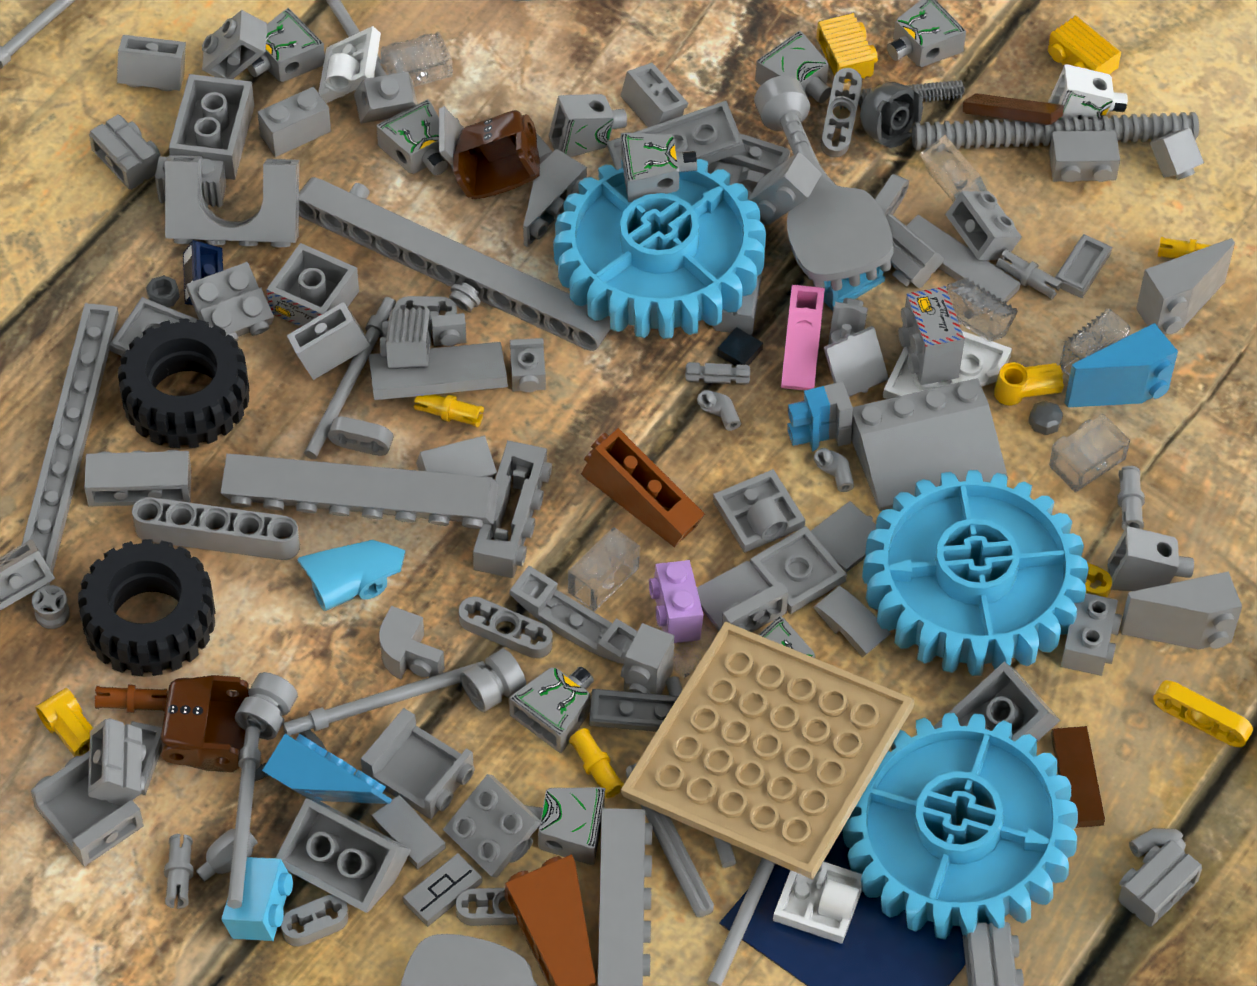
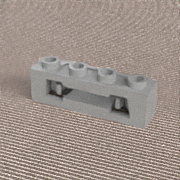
[473,440,552,578]

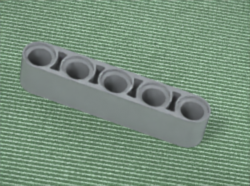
[132,497,300,560]

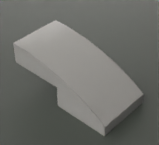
[813,585,891,657]

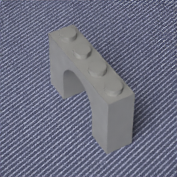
[165,155,299,247]

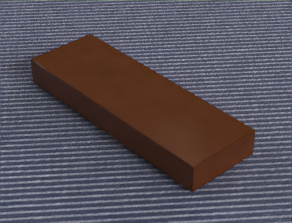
[963,93,1064,125]
[1051,726,1105,828]

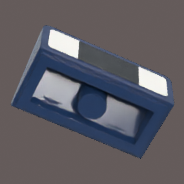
[183,240,223,305]

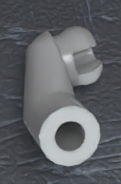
[697,390,741,431]
[814,448,854,492]
[1129,828,1186,858]

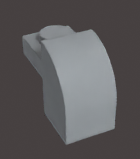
[379,606,445,679]

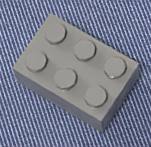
[169,74,255,180]

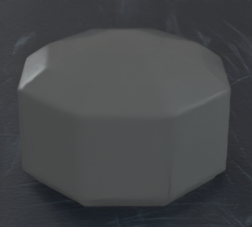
[146,275,180,307]
[1029,400,1063,435]

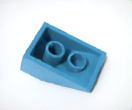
[1064,323,1178,407]

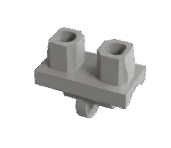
[828,298,868,345]

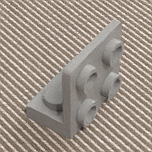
[697,561,789,632]

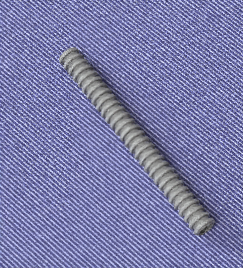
[912,112,1199,151]

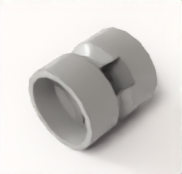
[460,648,526,712]
[235,672,298,740]

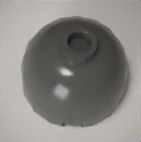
[860,82,923,148]

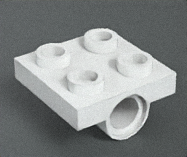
[319,26,381,103]
[773,861,862,944]

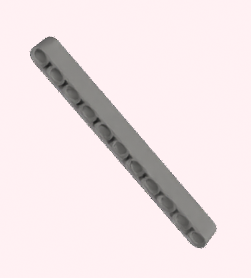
[299,177,611,351]

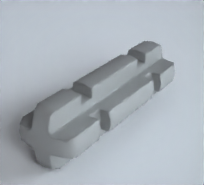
[685,362,750,385]

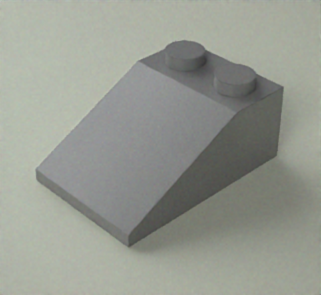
[1136,238,1235,334]
[1120,571,1242,650]
[933,661,1061,742]

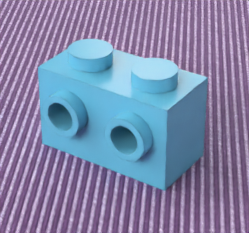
[221,857,293,941]

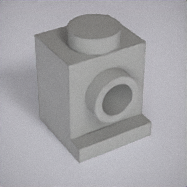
[510,338,546,392]

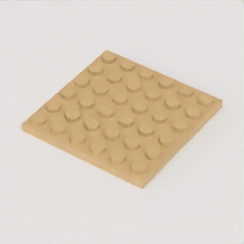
[621,622,914,880]

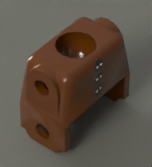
[453,110,540,199]
[161,675,249,773]

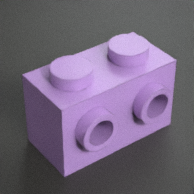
[649,560,704,643]

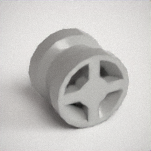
[32,585,70,629]

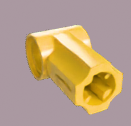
[994,362,1064,406]
[35,688,93,757]

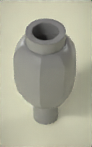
[196,829,258,882]

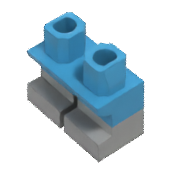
[787,381,853,452]

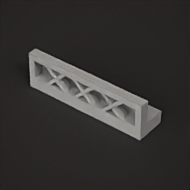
[0,539,55,611]

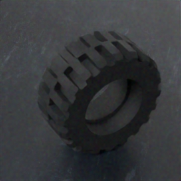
[118,318,250,449]
[78,539,216,676]

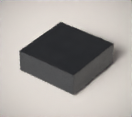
[717,327,763,366]

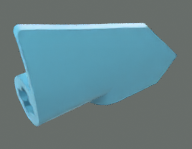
[297,540,405,611]

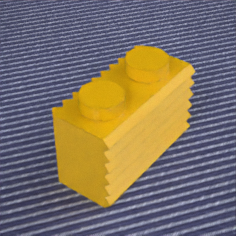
[816,13,878,83]
[1048,15,1121,74]

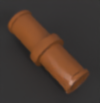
[95,684,168,713]

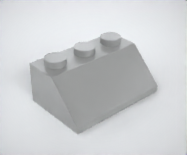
[276,798,411,913]

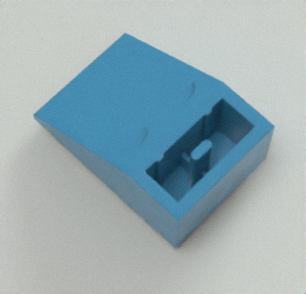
[262,734,392,804]

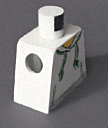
[1048,65,1128,120]

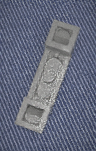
[509,566,638,664]

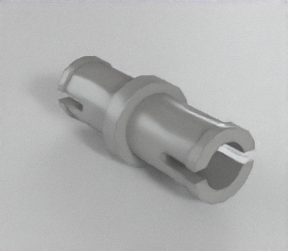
[996,249,1063,299]
[1117,466,1145,531]
[164,834,194,909]

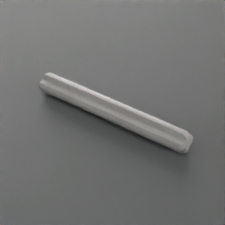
[626,762,714,918]

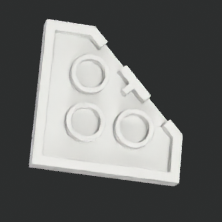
[883,331,1012,399]

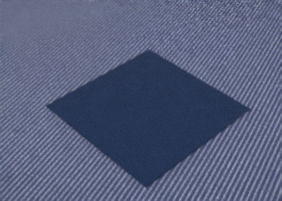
[719,831,966,986]

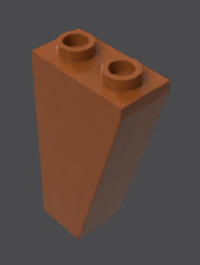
[581,428,705,547]
[504,854,596,986]

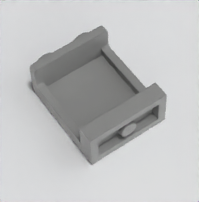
[361,708,475,820]
[31,751,144,867]

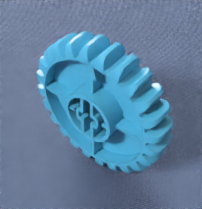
[553,159,766,339]
[862,470,1088,676]
[842,713,1078,939]

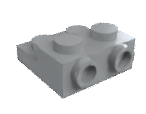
[186,262,274,341]

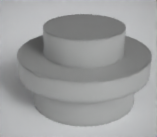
[449,282,481,312]

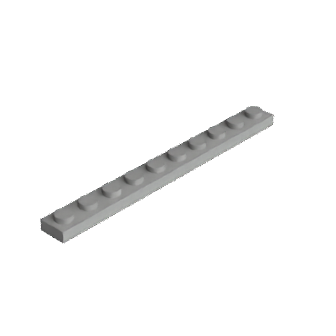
[22,303,119,590]

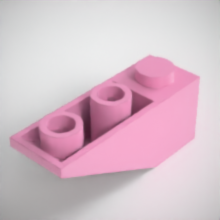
[781,285,825,390]

